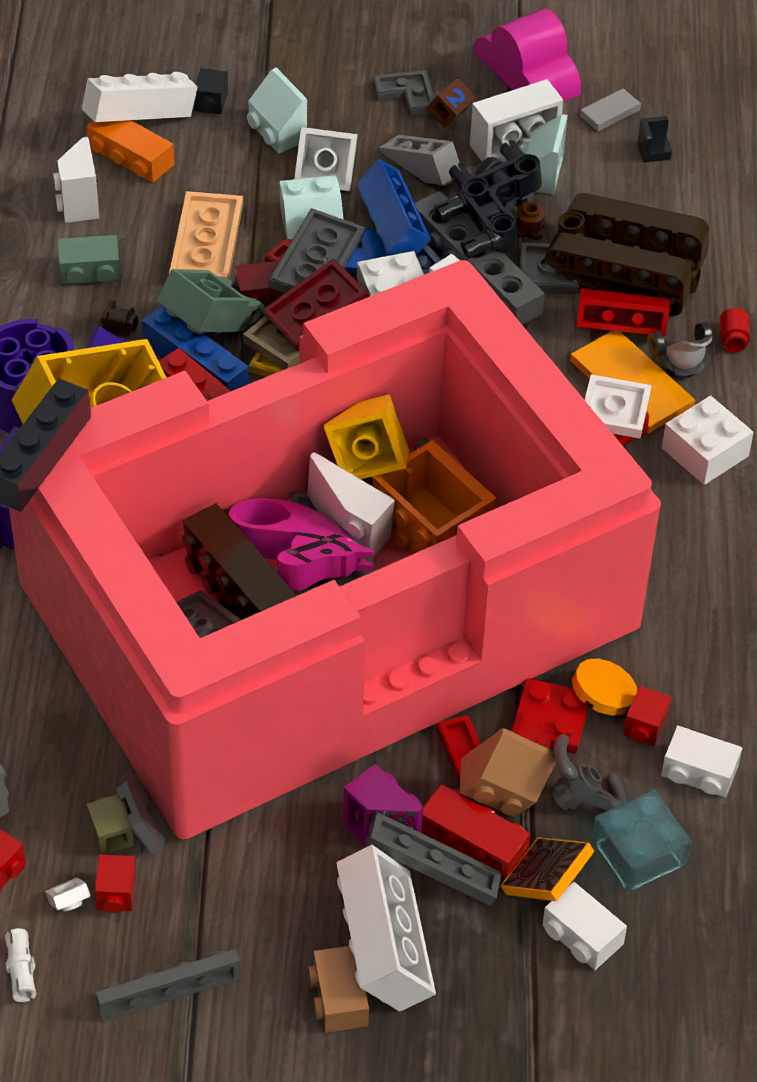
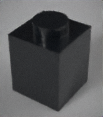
[194,68,228,114]

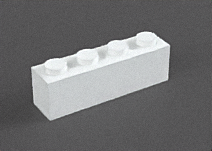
[82,72,198,122]

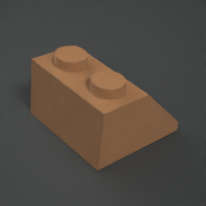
[460,728,556,817]

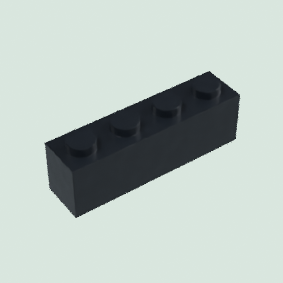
[0,378,91,512]

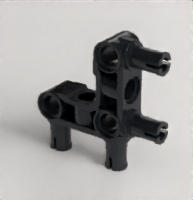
[434,140,542,259]

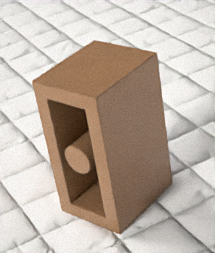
[308,946,369,1033]

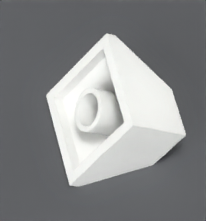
[294,127,358,191]

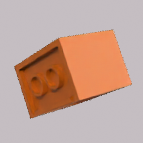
[373,440,497,555]

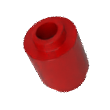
[719,308,750,353]

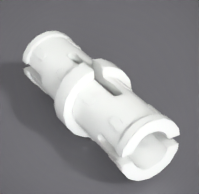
[5,928,36,1002]

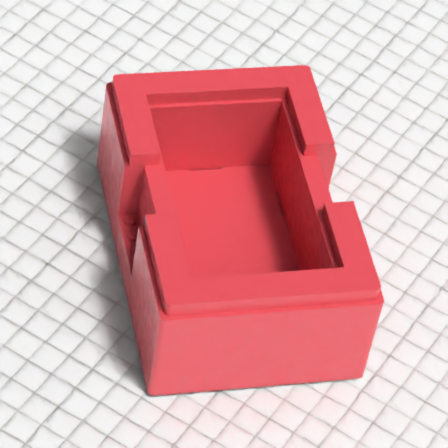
[9,260,661,840]

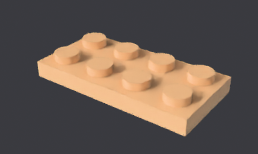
[169,191,243,279]

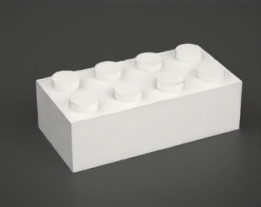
[336,845,436,1012]

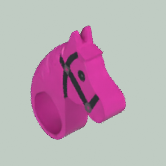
[229,498,374,591]

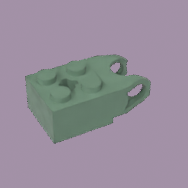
[157,269,265,334]

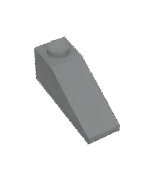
[379,135,461,186]

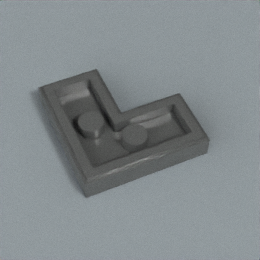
[372,70,434,117]

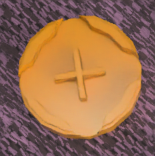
[572,659,637,716]

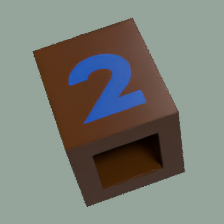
[427,78,476,128]

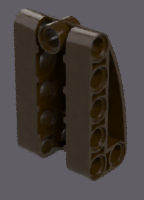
[545,193,709,316]

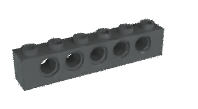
[415,191,545,325]

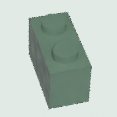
[58,235,120,285]

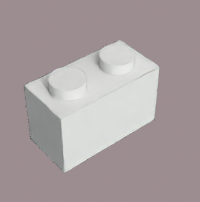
[661,725,743,798]
[542,882,627,970]

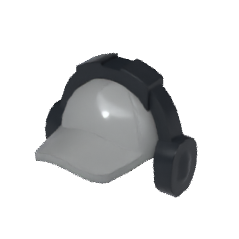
[647,322,713,379]

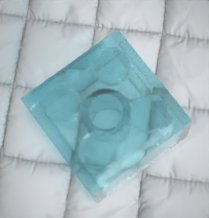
[592,789,692,892]

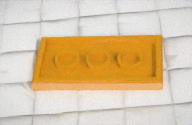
[570,331,696,434]

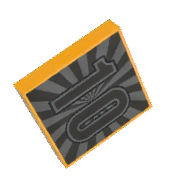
[500,837,594,901]

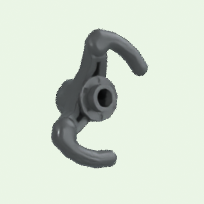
[551,734,627,817]

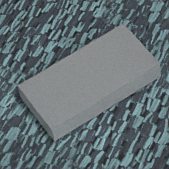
[580,88,641,132]

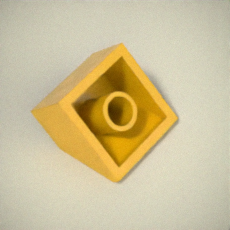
[324,394,409,480]

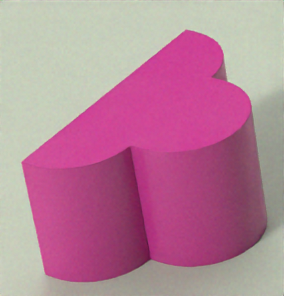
[474,8,581,102]

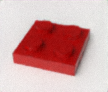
[512,678,590,754]

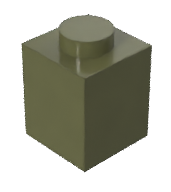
[86,794,134,855]

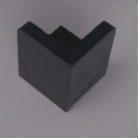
[637,116,672,163]

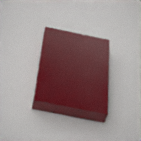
[262,258,369,352]

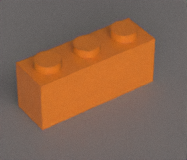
[87,120,175,183]

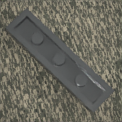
[365,812,502,906]
[96,949,241,1022]

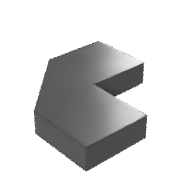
[116,771,167,855]

